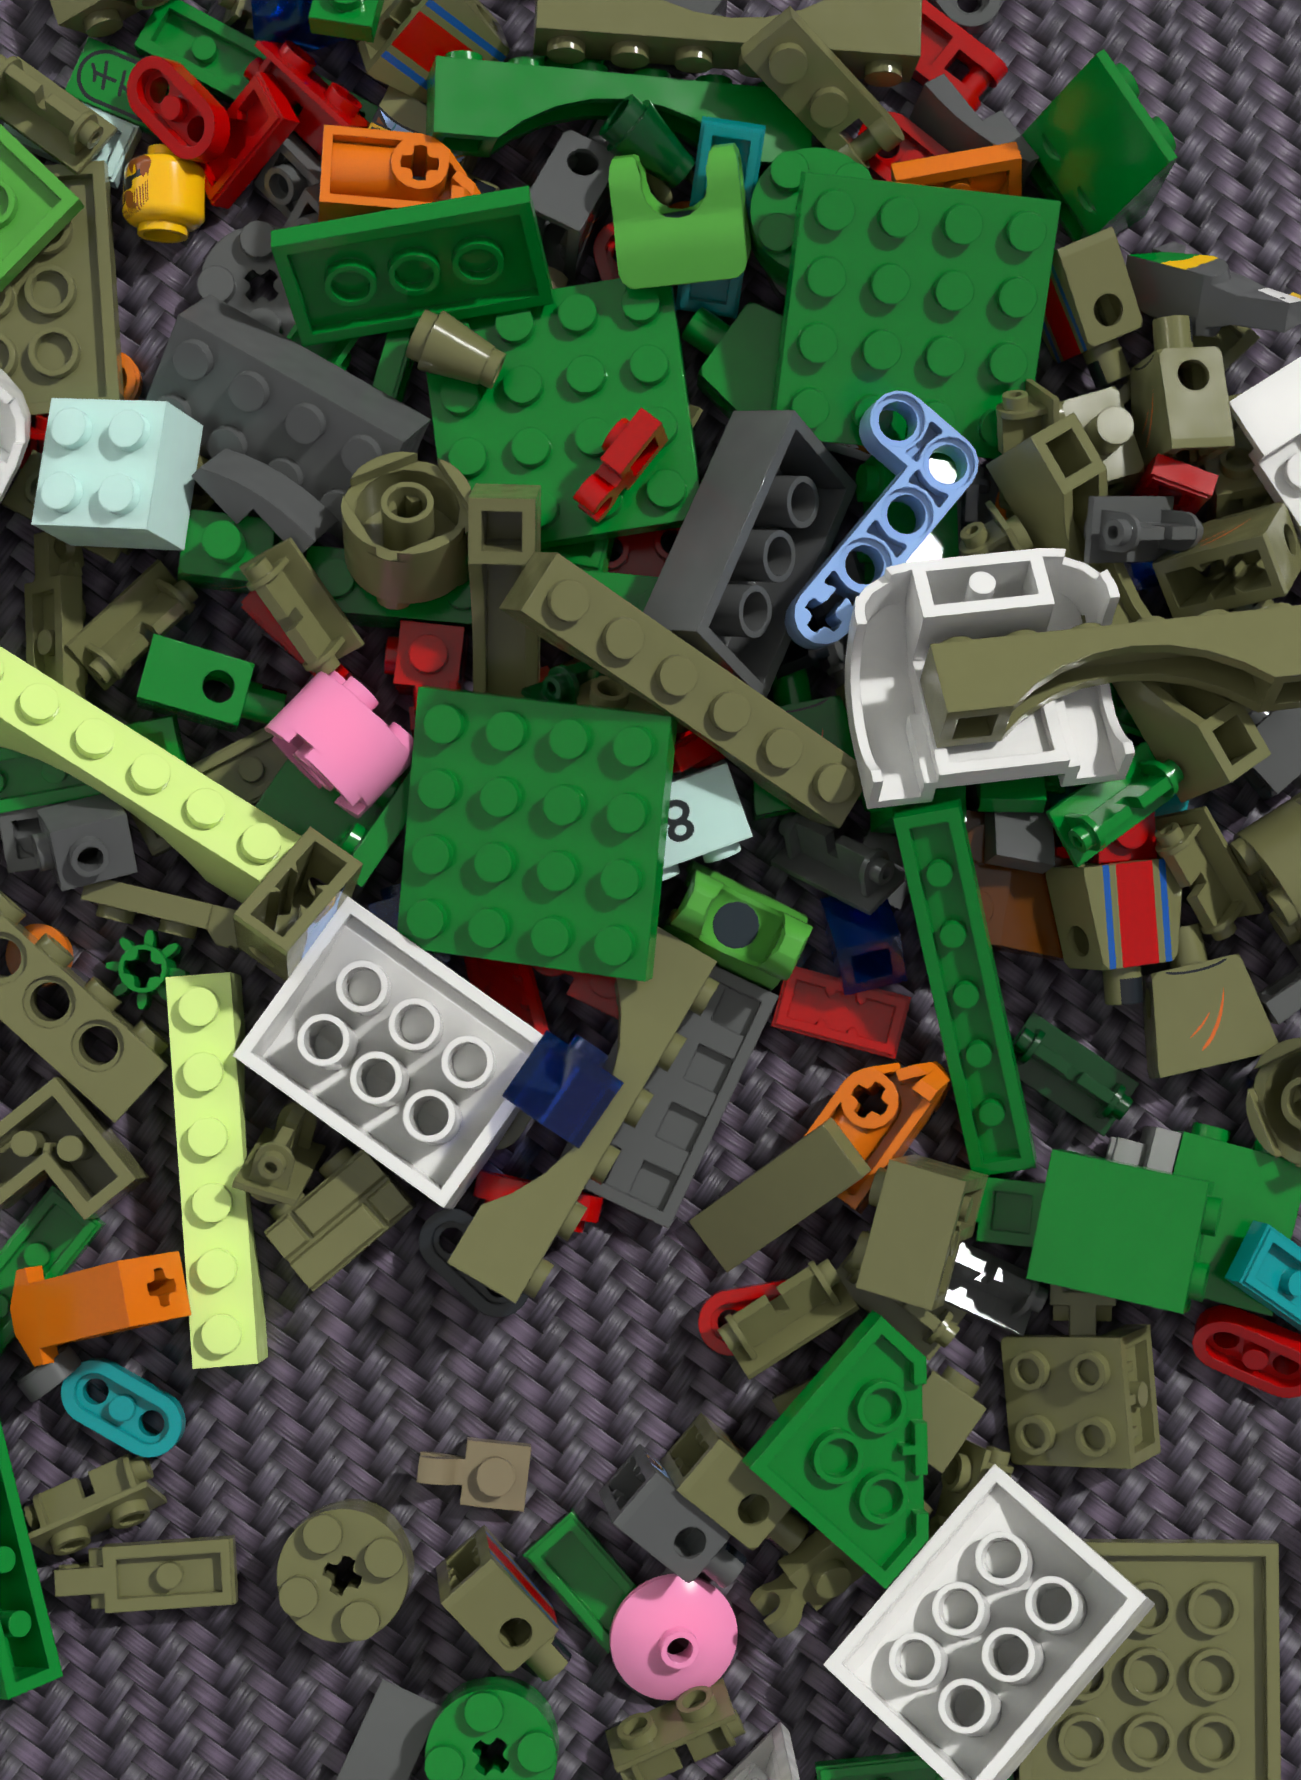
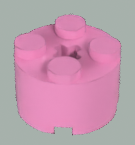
[264,670,414,819]

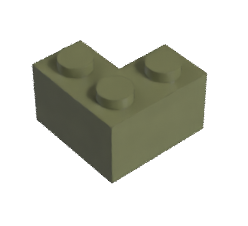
[0,1077,149,1220]
[852,1154,988,1311]

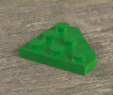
[741,1310,929,1589]

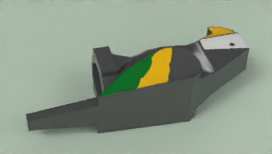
[1125,241,1301,337]

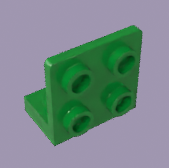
[254,758,411,887]

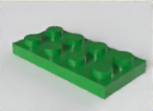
[271,185,554,347]

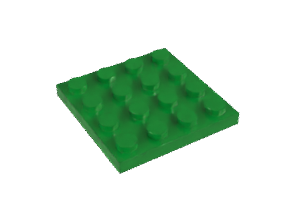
[772,171,1061,459]
[426,278,700,549]
[397,686,678,982]

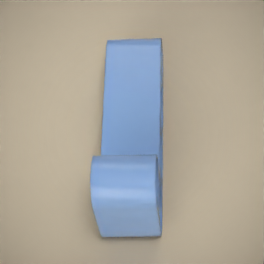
[785,390,979,650]

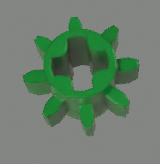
[105,930,190,1010]

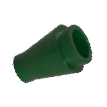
[599,94,696,189]

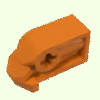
[318,125,481,222]
[805,1061,952,1214]
[10,1251,191,1367]

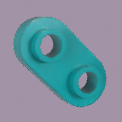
[61,1358,186,1458]

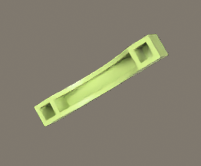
[0,646,301,904]
[165,972,268,1369]

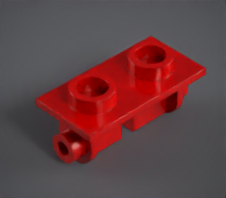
[244,40,370,157]

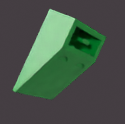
[1022,49,1178,242]

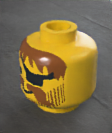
[122,144,206,243]

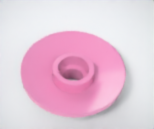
[609,1574,738,1701]

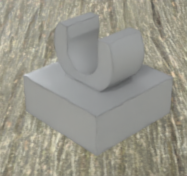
[1105,1126,1182,1173]

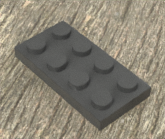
[559,966,779,1229]

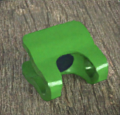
[608,143,752,289]
[659,860,813,991]

